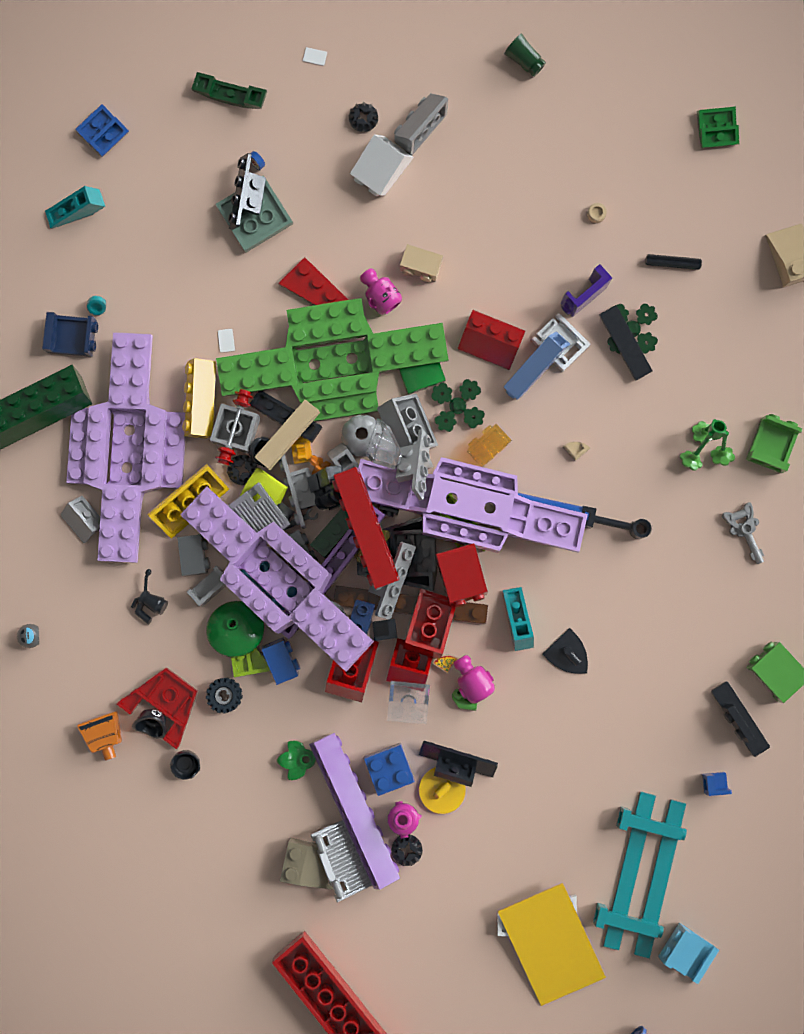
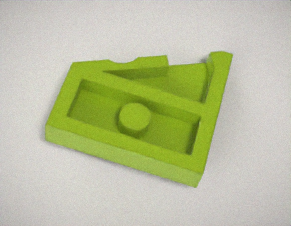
[231,647,270,677]

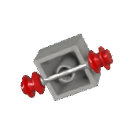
[210,389,261,466]

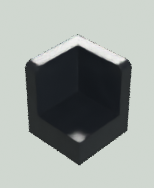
[372,619,398,641]

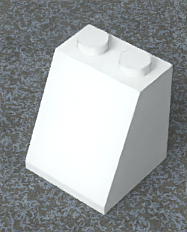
[350,134,414,196]

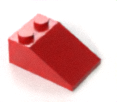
[402,589,456,660]
[325,641,379,703]

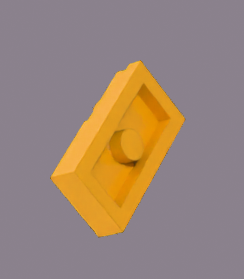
[291,436,312,464]

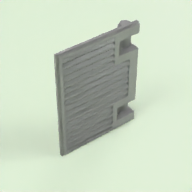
[228,482,290,532]
[311,820,372,902]

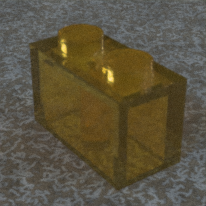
[467,424,512,467]

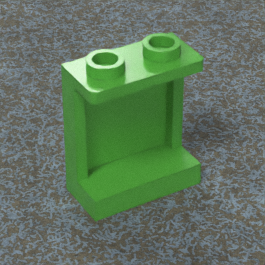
[746,414,803,474]
[747,641,804,703]

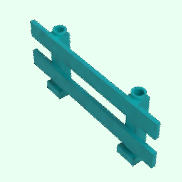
[593,791,687,959]

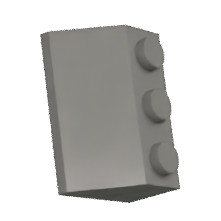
[394,93,448,156]
[377,394,438,458]

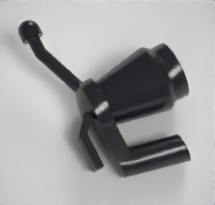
[131,569,168,625]

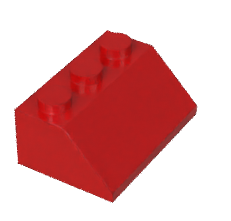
[458,310,526,370]

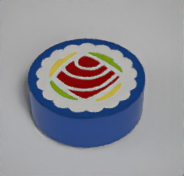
[250,151,265,171]

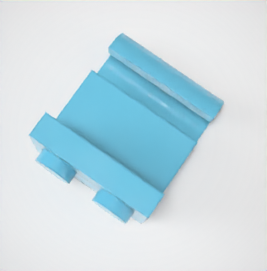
[658,923,719,984]

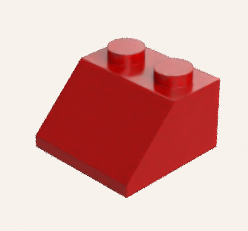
[386,638,432,691]

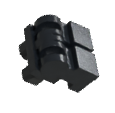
[307,465,343,510]

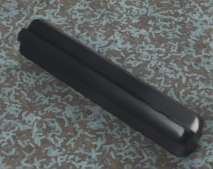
[645,254,702,270]

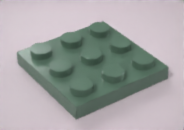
[216,175,293,253]

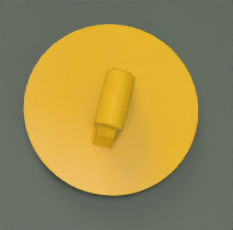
[419,767,466,814]

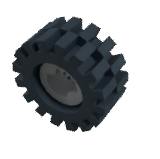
[206,678,243,714]

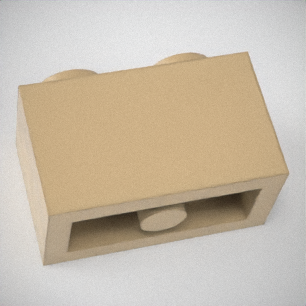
[400,244,443,282]

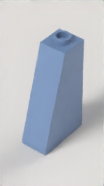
[504,331,570,400]

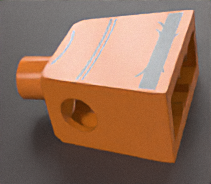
[77,711,122,761]

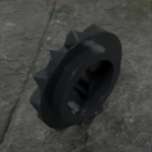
[349,102,378,132]
[227,455,258,485]
[391,834,423,866]

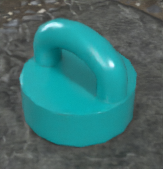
[87,296,106,315]

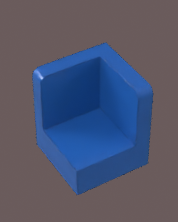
[702,772,732,796]

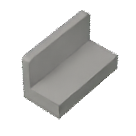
[61,496,100,543]

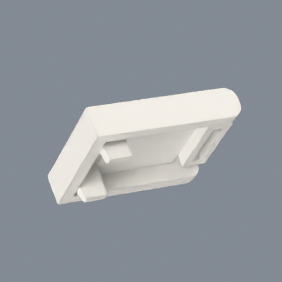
[531,313,591,372]

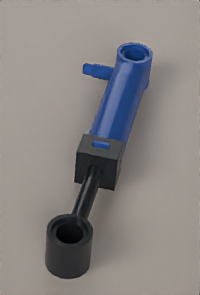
[518,493,652,539]

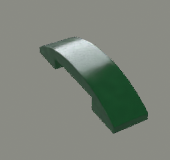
[191,72,267,109]

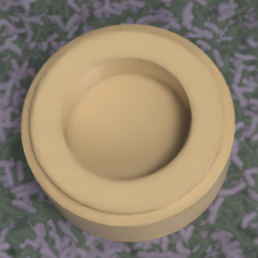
[587,203,607,223]

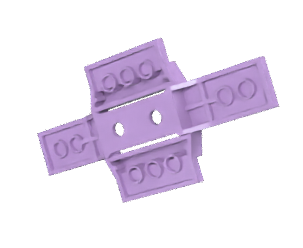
[66,333,186,563]

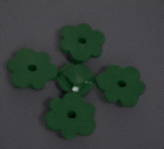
[607,303,658,354]
[431,379,485,432]

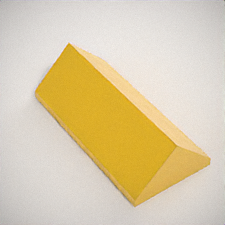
[147,464,229,539]

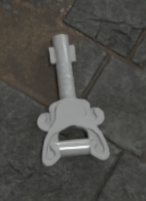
[722,502,764,564]

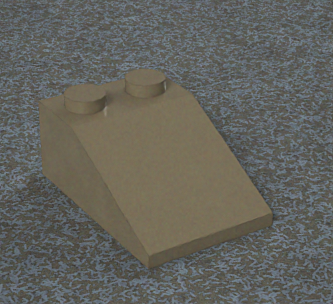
[280,838,341,889]

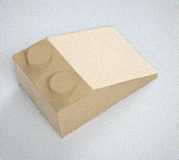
[765,223,804,287]

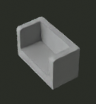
[187,566,226,607]

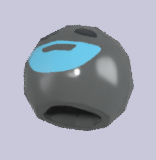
[17,624,39,648]

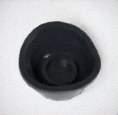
[132,709,166,739]

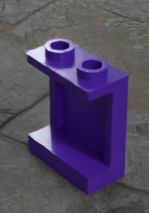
[561,264,612,317]

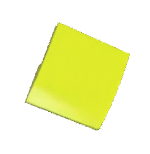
[239,468,288,505]

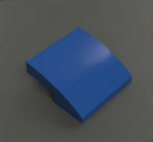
[75,104,129,157]

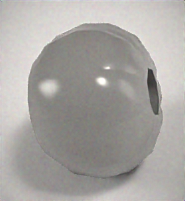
[341,415,383,457]

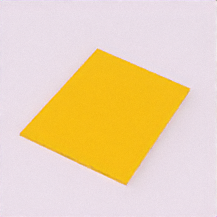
[498,883,606,1006]

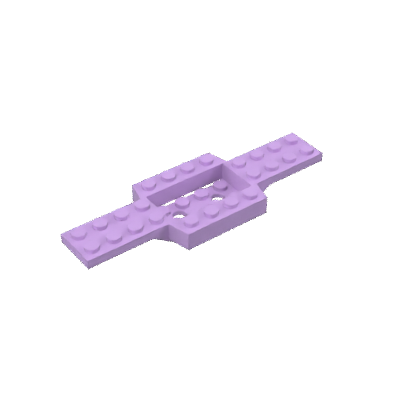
[358,457,588,553]
[181,487,374,672]

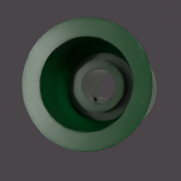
[504,33,546,77]

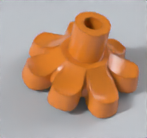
[310,455,331,475]

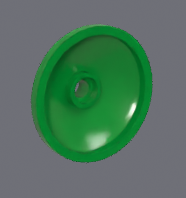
[206,601,264,657]

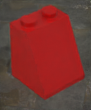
[436,543,488,607]

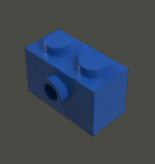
[262,637,301,685]

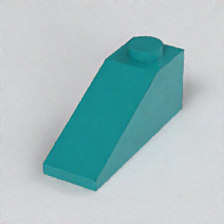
[45,186,106,229]
[503,587,534,651]

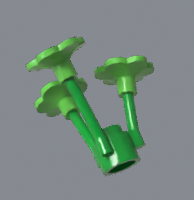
[680,419,735,471]

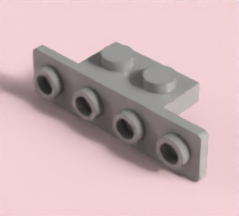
[396,429,431,500]
[278,454,316,529]
[368,542,416,620]

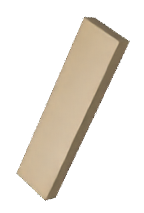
[255,400,320,470]

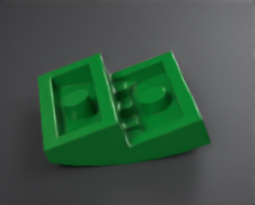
[697,106,739,148]
[399,363,446,395]

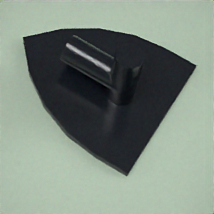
[543,628,588,674]

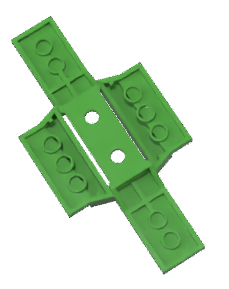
[216,298,449,421]

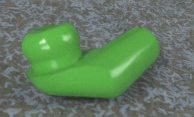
[452,689,477,711]

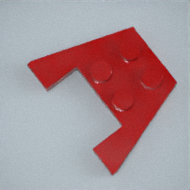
[116,668,198,749]

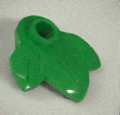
[277,741,316,780]

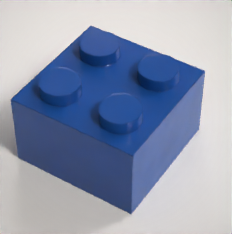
[364,743,415,796]

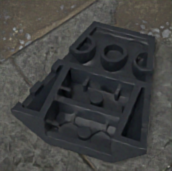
[357,517,437,591]

